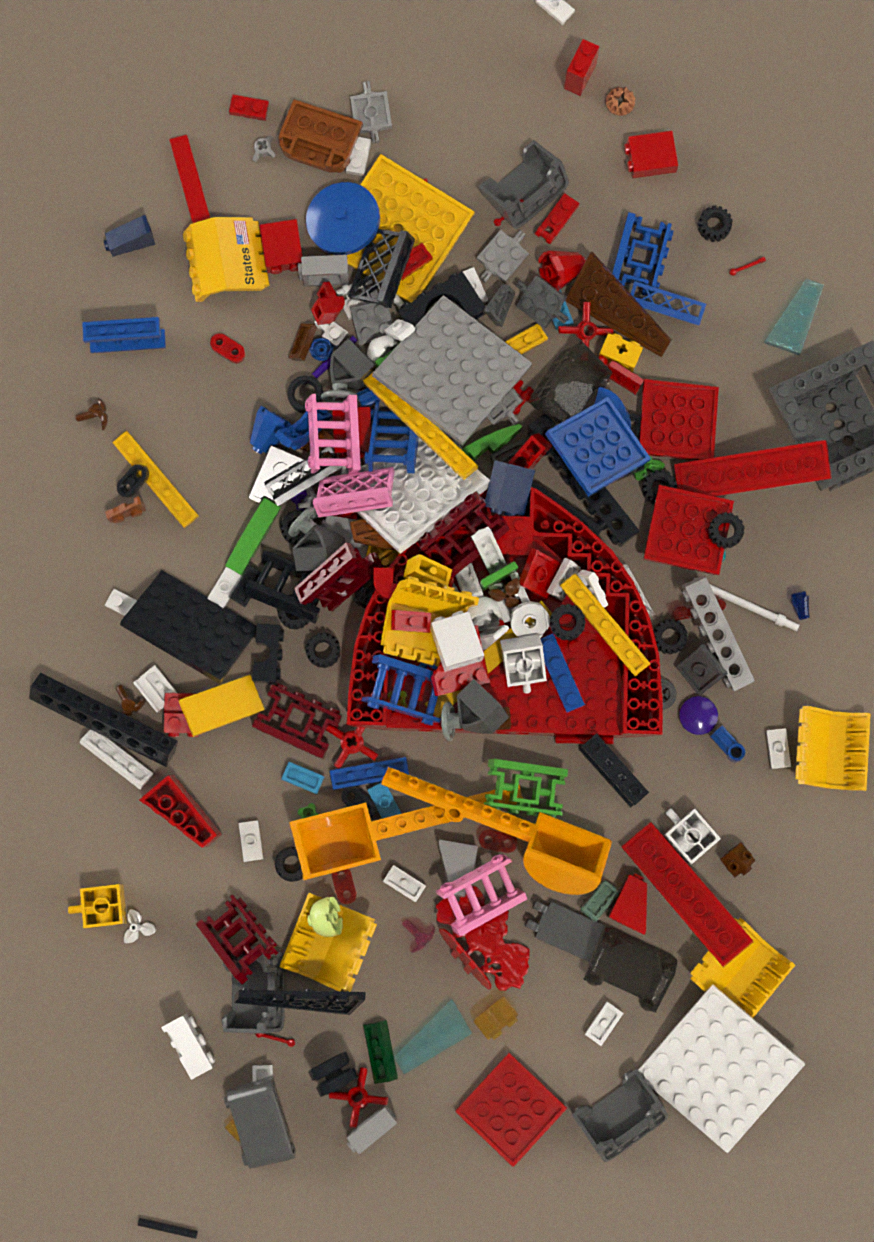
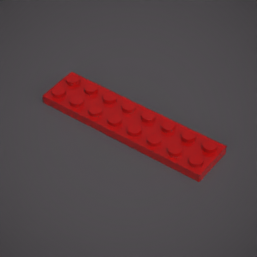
[674,440,832,497]
[621,822,754,968]

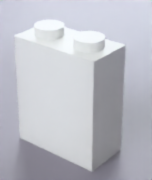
[430,611,484,672]

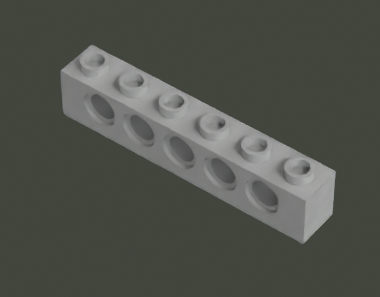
[681,576,755,691]

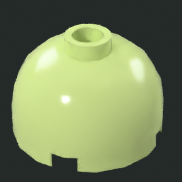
[308,897,343,937]

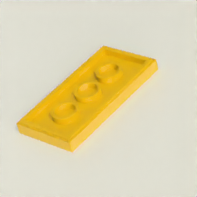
[179,675,265,737]

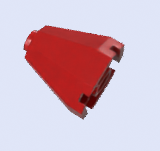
[538,251,586,290]

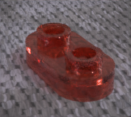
[479,830,518,853]
[332,869,357,904]

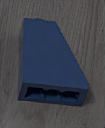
[104,215,156,257]

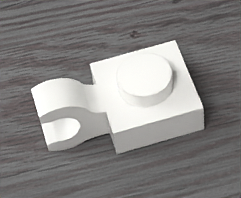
[315,322,348,348]

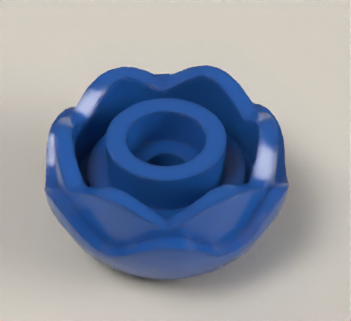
[310,338,333,361]

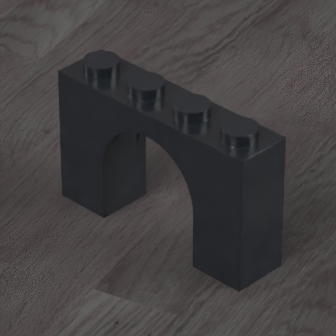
[398,271,486,327]

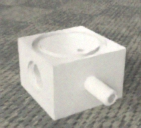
[500,634,547,694]
[663,808,721,865]

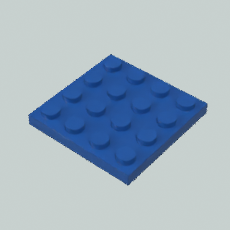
[545,397,651,497]

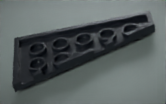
[234,988,366,1015]

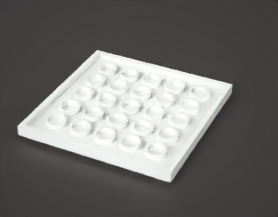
[335,434,490,554]
[638,984,805,1153]

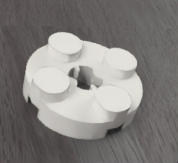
[510,601,550,638]

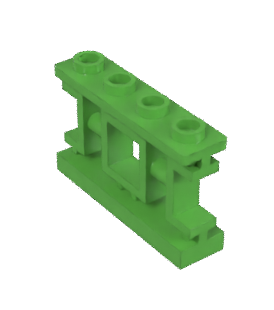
[484,759,568,818]

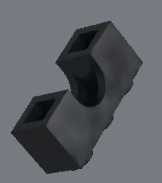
[252,623,285,684]

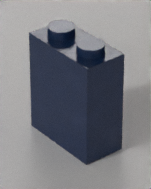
[485,460,535,516]

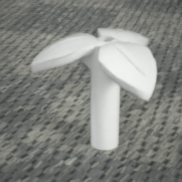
[124,909,156,943]

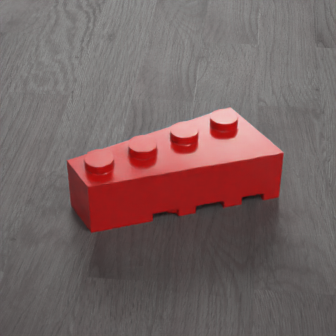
[139,775,222,848]

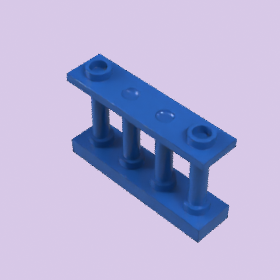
[82,317,166,353]
[365,401,419,474]
[362,654,441,725]

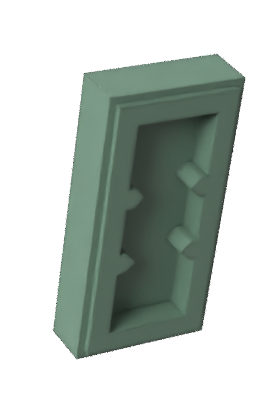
[580,880,620,923]

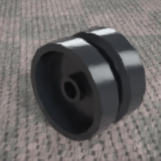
[308,1051,359,1097]

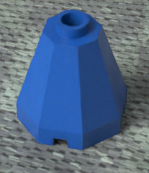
[250,406,292,454]

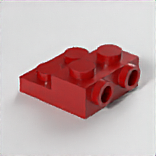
[164,692,199,737]

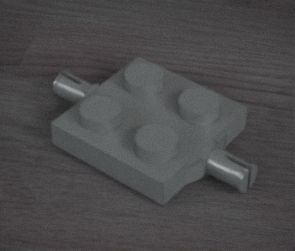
[516,275,568,328]

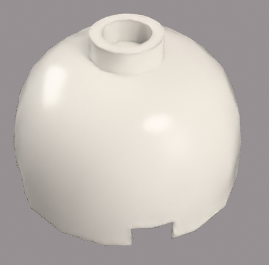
[366,335,400,370]
[467,597,503,631]

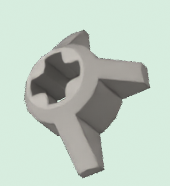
[252,135,276,162]
[298,486,317,519]

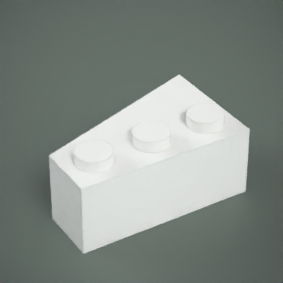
[161,1014,215,1080]

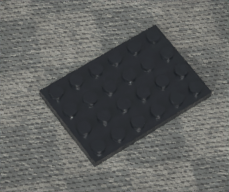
[120,570,257,684]

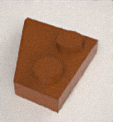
[105,496,146,523]
[350,519,396,550]

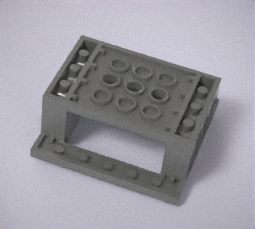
[769,340,874,491]

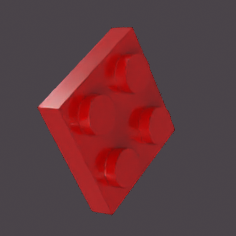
[519,548,561,599]

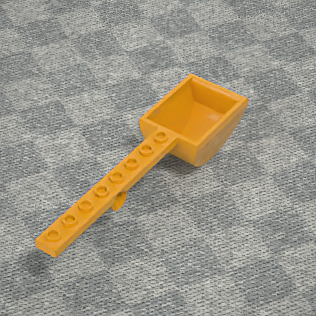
[381,767,612,895]
[289,785,523,880]

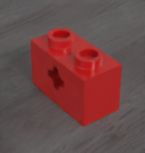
[508,433,552,469]

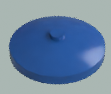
[306,182,380,255]

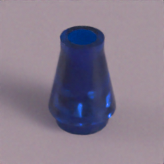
[790,591,810,620]

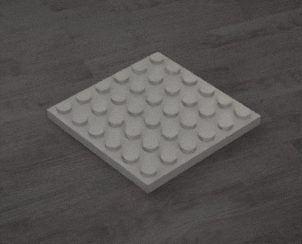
[372,295,533,446]

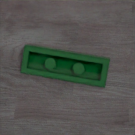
[363,1020,398,1084]

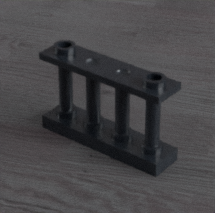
[245,550,320,624]
[579,733,649,808]

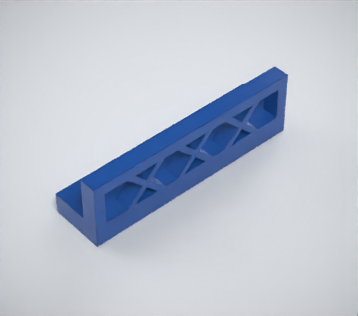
[630,281,706,325]

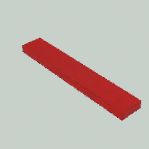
[169,135,210,223]

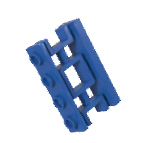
[612,212,674,297]

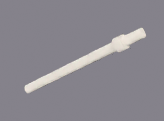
[693,577,800,631]

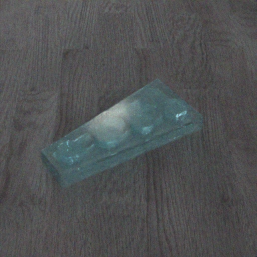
[764,279,824,355]
[394,999,472,1074]

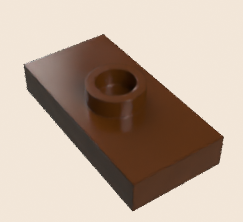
[288,323,317,361]

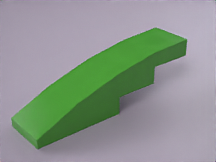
[462,424,522,461]
[225,498,281,575]

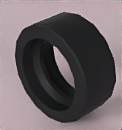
[287,375,323,413]

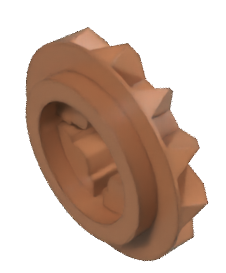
[606,86,635,116]

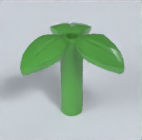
[634,456,665,480]

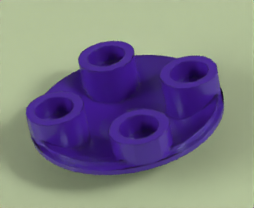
[679,696,718,735]

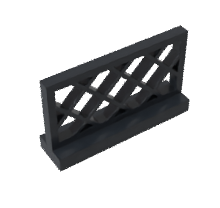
[348,229,415,309]

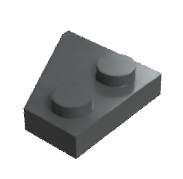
[484,284,515,327]

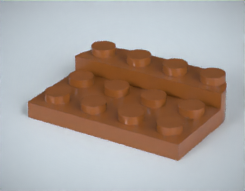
[279,99,363,173]

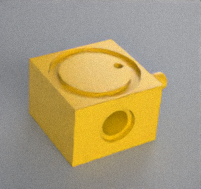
[68,884,127,928]

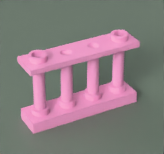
[305,394,361,474]
[436,854,527,936]

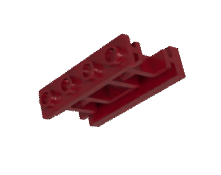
[418,491,510,577]
[294,542,383,611]
[252,683,343,760]
[196,894,279,985]

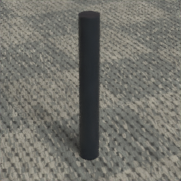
[138,1218,198,1239]

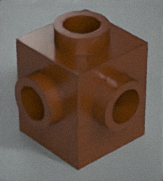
[720,842,756,878]

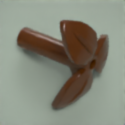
[75,398,108,430]
[488,578,520,609]
[115,685,146,716]

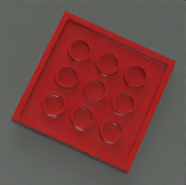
[639,379,719,460]
[643,485,734,576]
[455,1052,567,1167]

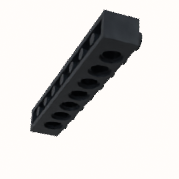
[527,412,640,547]
[29,672,178,767]

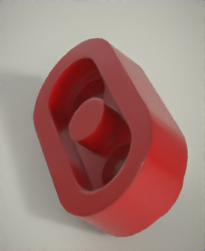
[210,334,245,364]

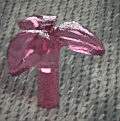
[402,919,435,953]

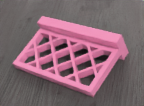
[313,467,395,518]

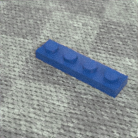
[541,634,585,713]
[330,757,409,790]

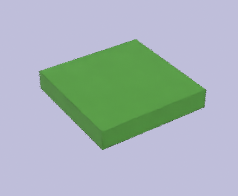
[480,561,518,592]

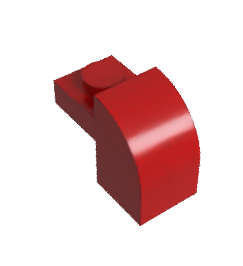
[311,281,345,325]
[373,568,398,602]

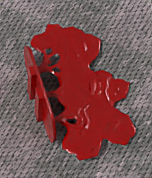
[436,886,530,991]

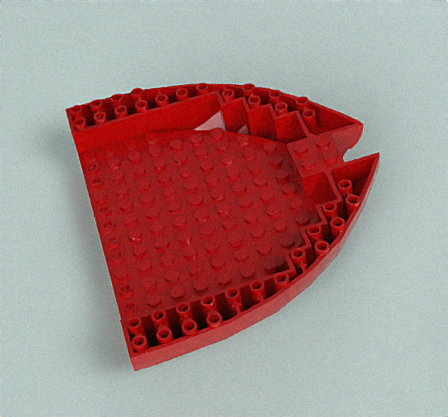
[347,487,663,738]

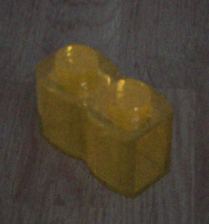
[473,996,519,1040]

